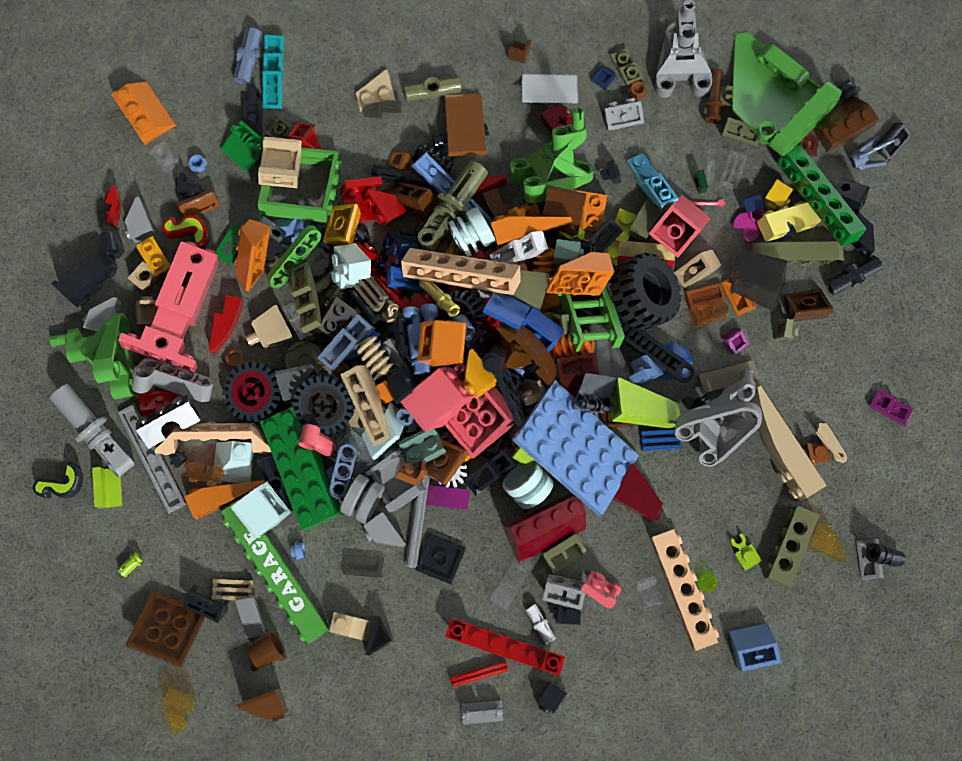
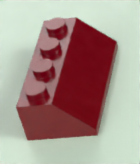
[503,494,586,563]

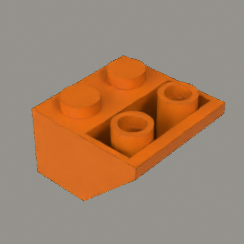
[417,320,466,367]

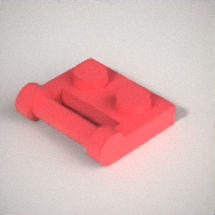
[581,571,621,608]

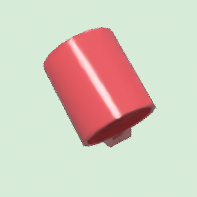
[298,424,337,456]

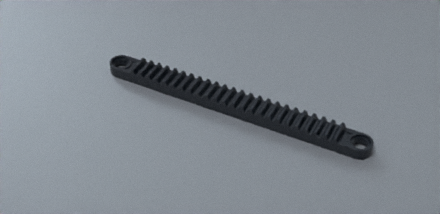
[530,267,695,383]

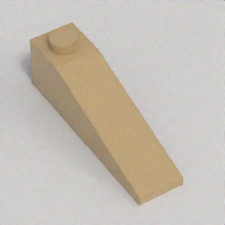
[341,365,391,446]

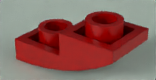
[105,185,121,229]

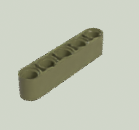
[751,241,844,265]

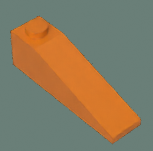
[491,215,572,246]
[184,480,266,519]

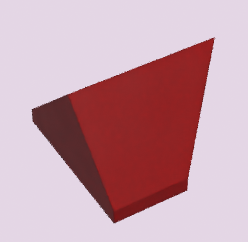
[287,121,322,150]

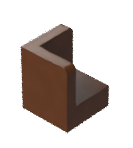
[508,39,532,64]

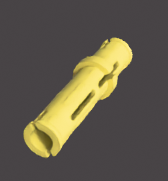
[419,280,460,317]

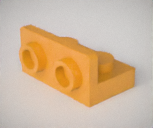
[136,236,171,277]

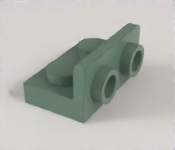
[398,429,446,467]

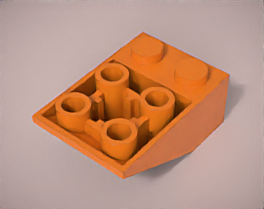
[546,252,614,296]

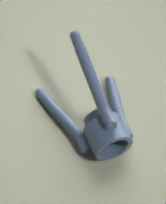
[849,137,895,171]

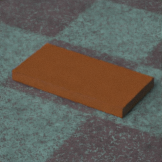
[445,94,486,156]

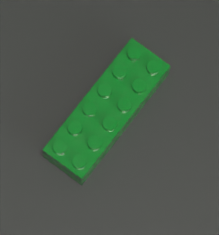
[260,406,343,530]

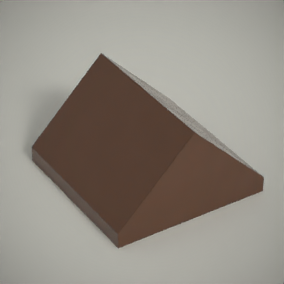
[785,289,833,322]

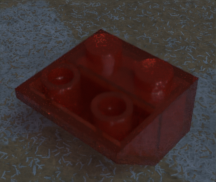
[557,352,600,398]

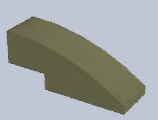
[628,197,664,243]

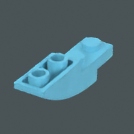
[627,153,678,208]

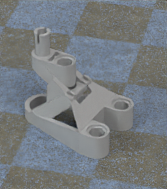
[654,0,712,98]
[675,368,762,466]

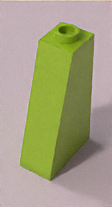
[609,378,681,429]

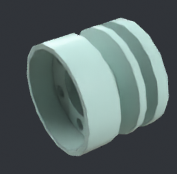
[448,206,496,257]

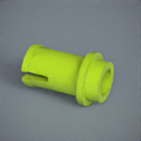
[117,552,143,577]

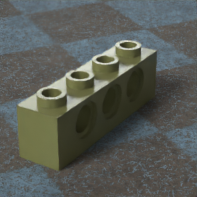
[764,505,819,588]

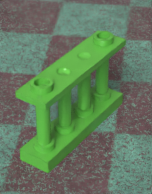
[556,284,625,351]

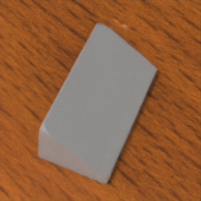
[856,539,884,580]
[235,595,266,638]

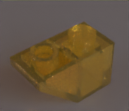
[161,687,196,735]

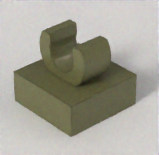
[720,86,734,107]
[774,318,799,341]

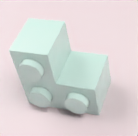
[331,243,371,289]

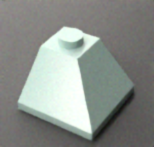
[212,441,254,483]

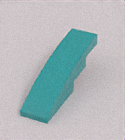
[263,35,284,109]

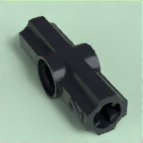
[825,255,883,295]
[257,455,293,511]

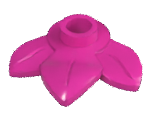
[733,209,765,243]

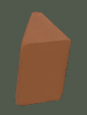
[387,151,413,171]

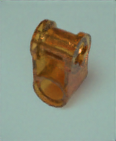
[690,301,729,328]

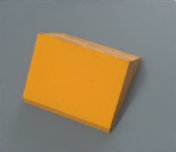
[323,204,361,246]

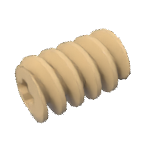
[354,336,394,381]

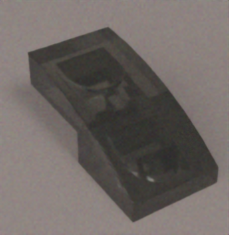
[363,100,402,119]

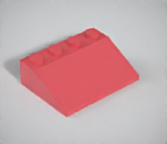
[445,360,516,459]

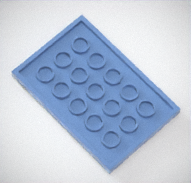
[512,380,639,516]

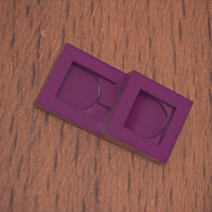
[870,390,914,427]
[426,485,470,510]

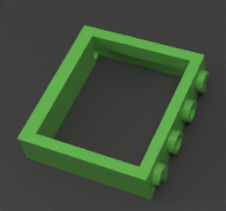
[258,147,342,223]

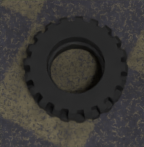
[609,252,682,330]

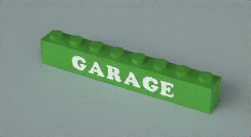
[221,498,330,643]

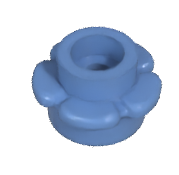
[189,155,207,172]
[291,541,306,561]

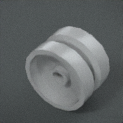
[340,474,385,524]

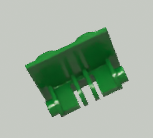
[220,121,263,173]

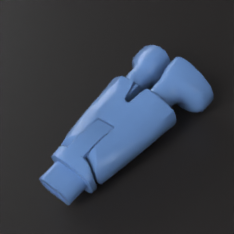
[403,304,439,374]

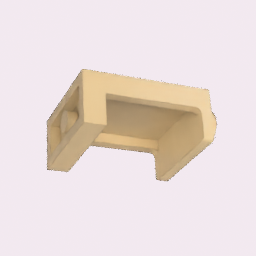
[258,137,302,188]

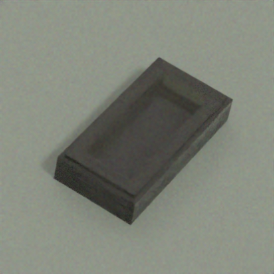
[343,555,384,578]

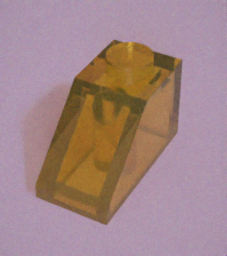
[807,522,847,563]

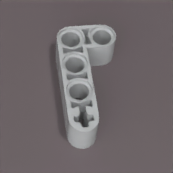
[131,358,213,402]

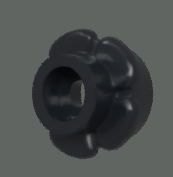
[170,450,188,468]

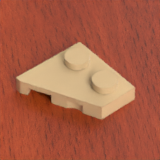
[356,70,396,112]

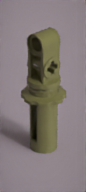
[418,161,488,252]

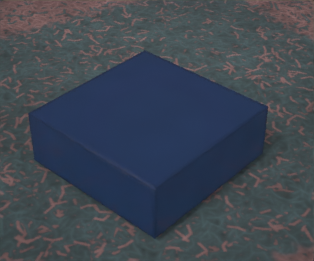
[591,65,617,91]

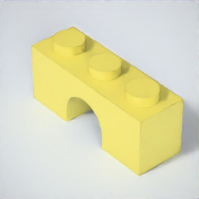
[757,201,821,242]

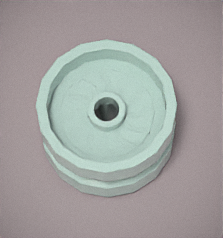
[502,460,553,509]

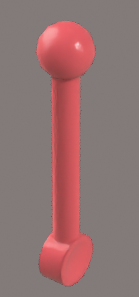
[689,199,725,207]

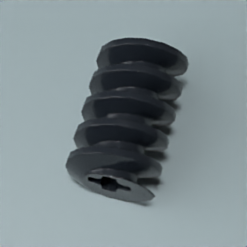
[412,143,454,174]

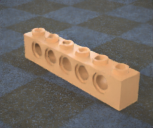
[401,248,521,295]
[650,529,719,651]

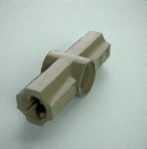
[404,75,461,102]

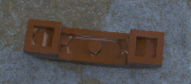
[496,321,557,386]

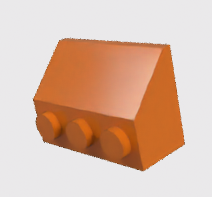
[111,82,176,145]
[234,219,271,292]

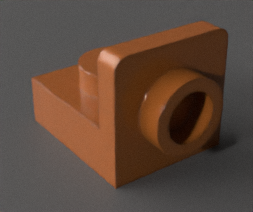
[803,442,831,464]
[395,460,428,486]

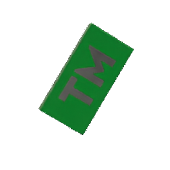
[216,223,241,265]

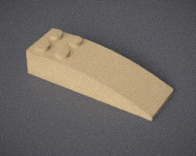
[751,386,827,502]

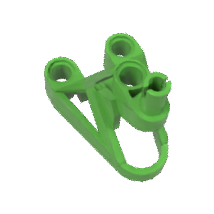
[510,107,594,203]
[50,313,136,400]

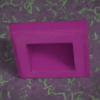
[721,327,749,355]

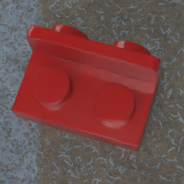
[139,391,179,417]

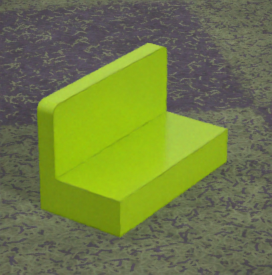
[92,467,122,509]

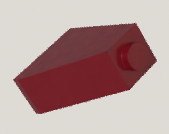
[612,463,664,522]

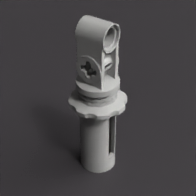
[49,384,134,478]

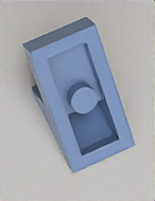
[628,355,663,384]

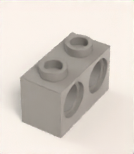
[543,574,585,610]

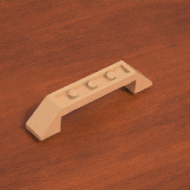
[155,423,271,455]

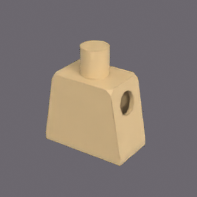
[245,305,294,349]

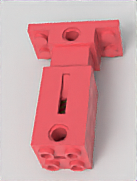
[118,241,219,373]

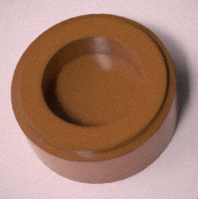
[225,349,245,369]

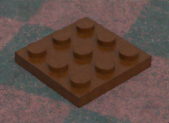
[125,591,205,668]

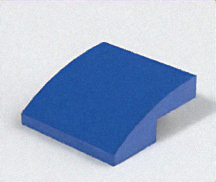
[483,292,531,330]

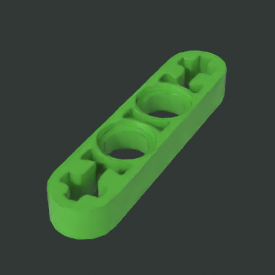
[267,225,321,288]

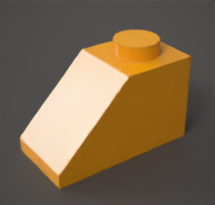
[464,349,496,399]

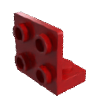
[340,177,383,223]

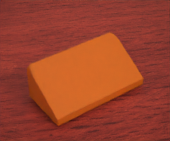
[722,274,757,316]

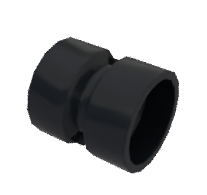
[681,385,712,410]

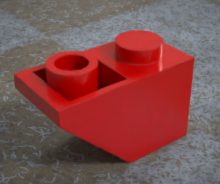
[363,189,406,228]

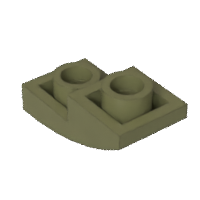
[610,48,644,86]
[261,116,293,139]

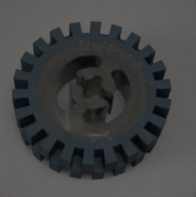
[293,371,355,435]

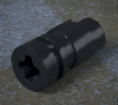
[865,543,906,567]

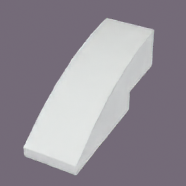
[490,231,548,264]

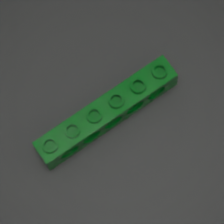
[776,145,867,246]

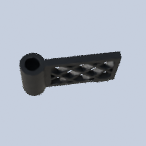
[482,344,528,427]

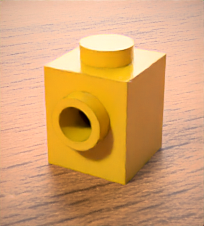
[763,180,793,212]

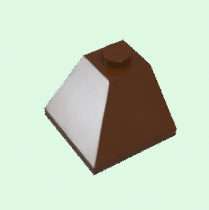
[236,689,288,722]

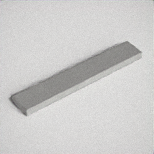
[118,403,187,514]

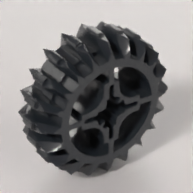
[438,288,488,327]

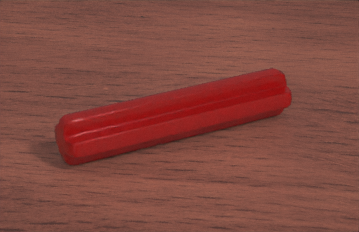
[450,661,508,687]

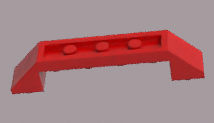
[356,242,437,310]
[445,618,566,676]

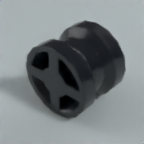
[838,77,861,100]

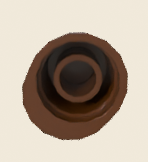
[246,630,287,672]

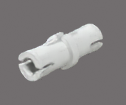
[525,604,556,645]

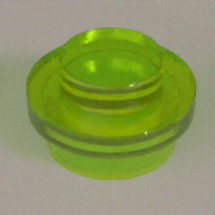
[697,572,717,592]

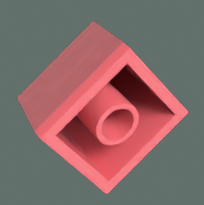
[649,195,711,258]
[401,366,473,431]

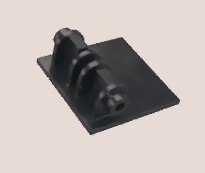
[572,372,617,413]

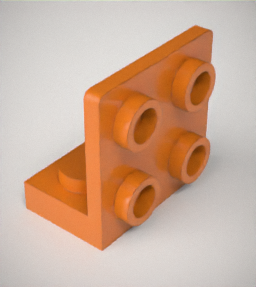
[573,190,607,232]

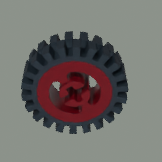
[222,362,284,422]

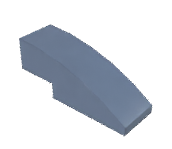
[317,314,375,371]

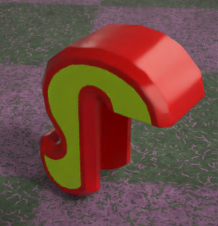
[162,215,210,249]

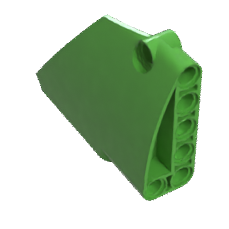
[732,32,842,157]

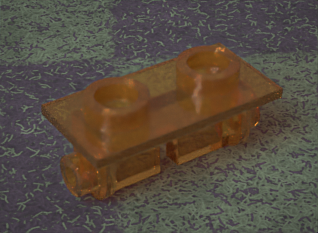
[181,461,225,487]

